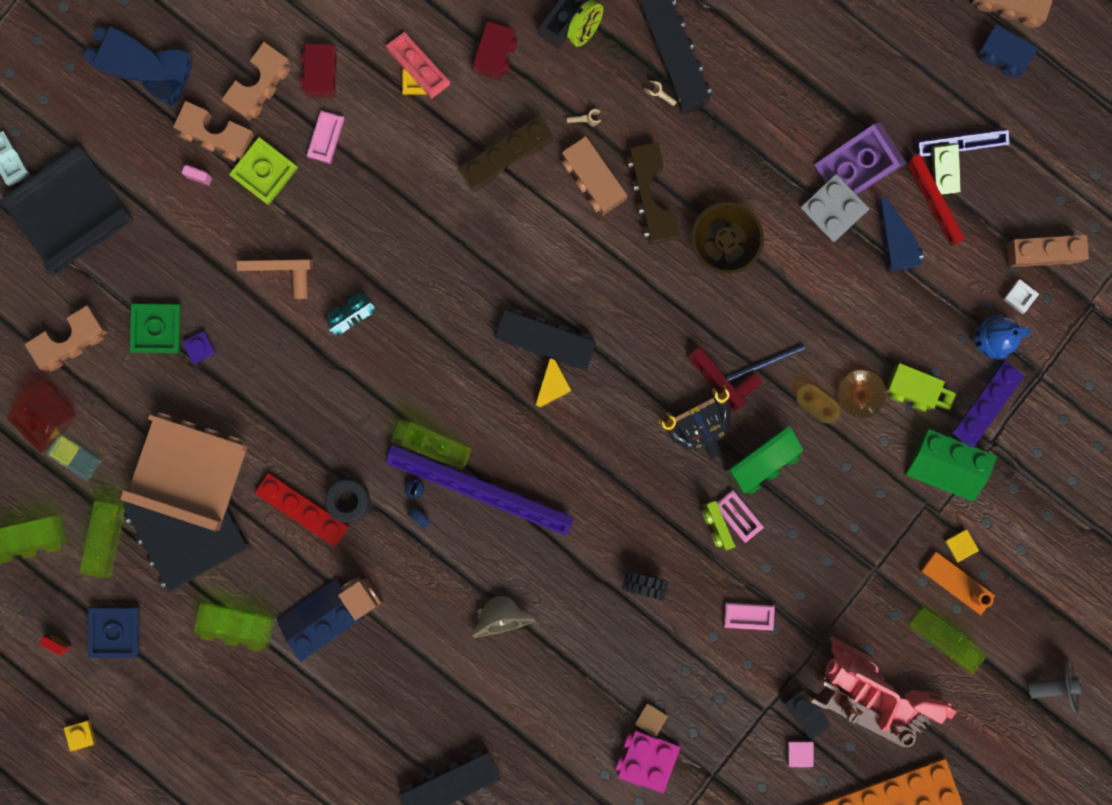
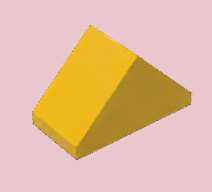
[536,358,571,408]

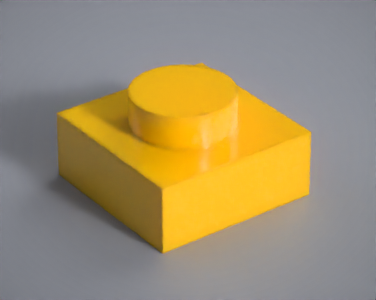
[64,720,96,752]

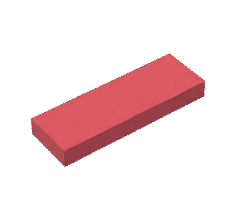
[386,32,450,99]

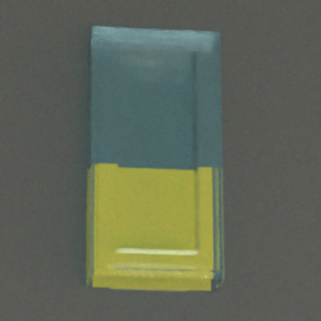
[46,434,102,481]

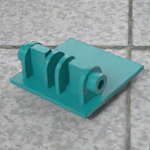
[325,292,375,335]

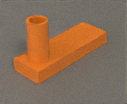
[920,552,995,615]

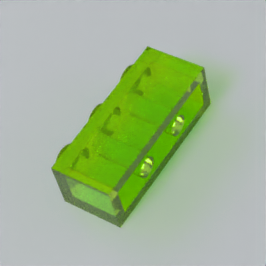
[79,501,125,578]
[0,516,68,564]
[193,602,276,652]

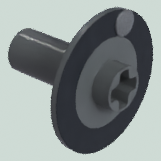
[1029,658,1083,713]

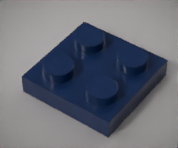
[88,608,140,658]

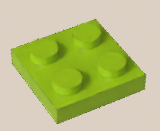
[229,137,298,205]
[701,501,735,551]

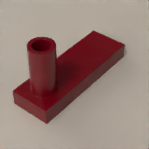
[687,347,762,413]

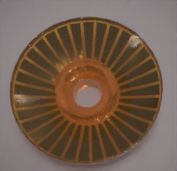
[838,370,887,419]

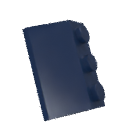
[277,578,365,662]

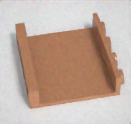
[120,412,248,531]

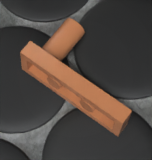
[237,259,313,299]

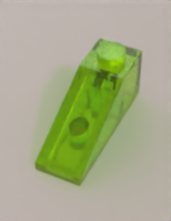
[390,419,472,471]
[908,607,988,675]

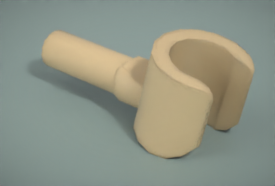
[644,80,677,106]
[567,109,601,126]

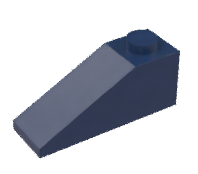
[877,197,923,273]

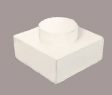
[1003,279,1039,314]

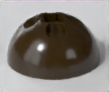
[691,202,764,274]

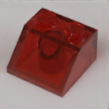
[8,380,76,453]

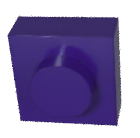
[182,331,216,364]

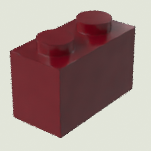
[473,21,518,81]
[300,44,337,98]

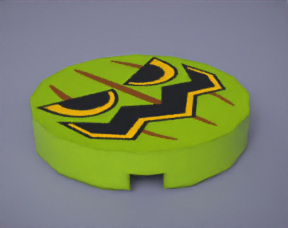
[567,0,603,47]

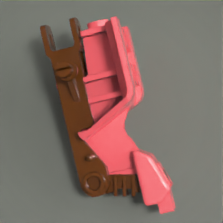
[803,636,957,747]

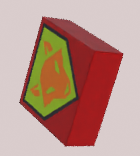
[39,634,72,656]

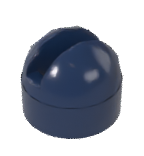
[405,479,425,498]

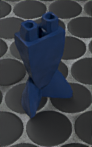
[83,26,193,106]

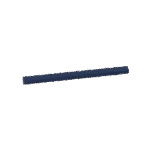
[726,344,805,382]

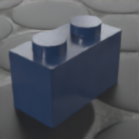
[976,24,1038,79]

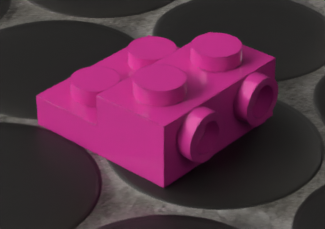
[615,728,681,794]

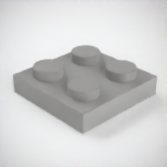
[801,174,870,242]

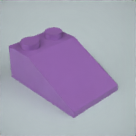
[815,123,906,195]

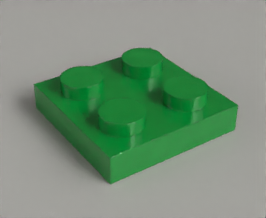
[130,304,182,354]

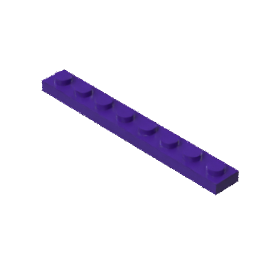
[387,445,574,535]

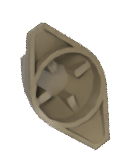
[472,596,535,638]

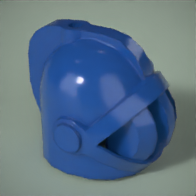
[973,315,1030,359]

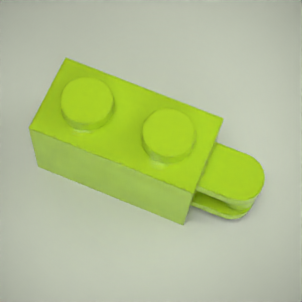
[884,363,956,412]

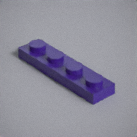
[952,361,1024,448]

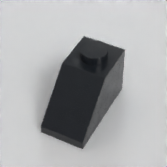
[781,686,830,740]

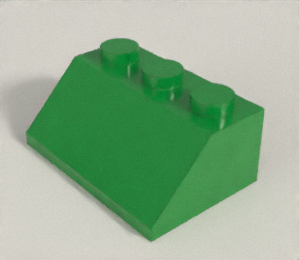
[725,426,803,495]
[905,429,997,502]

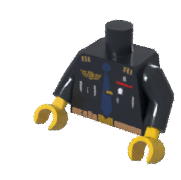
[658,385,731,459]

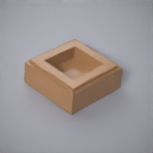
[634,703,668,738]

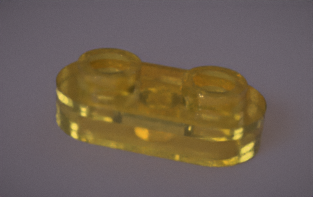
[796,384,841,424]

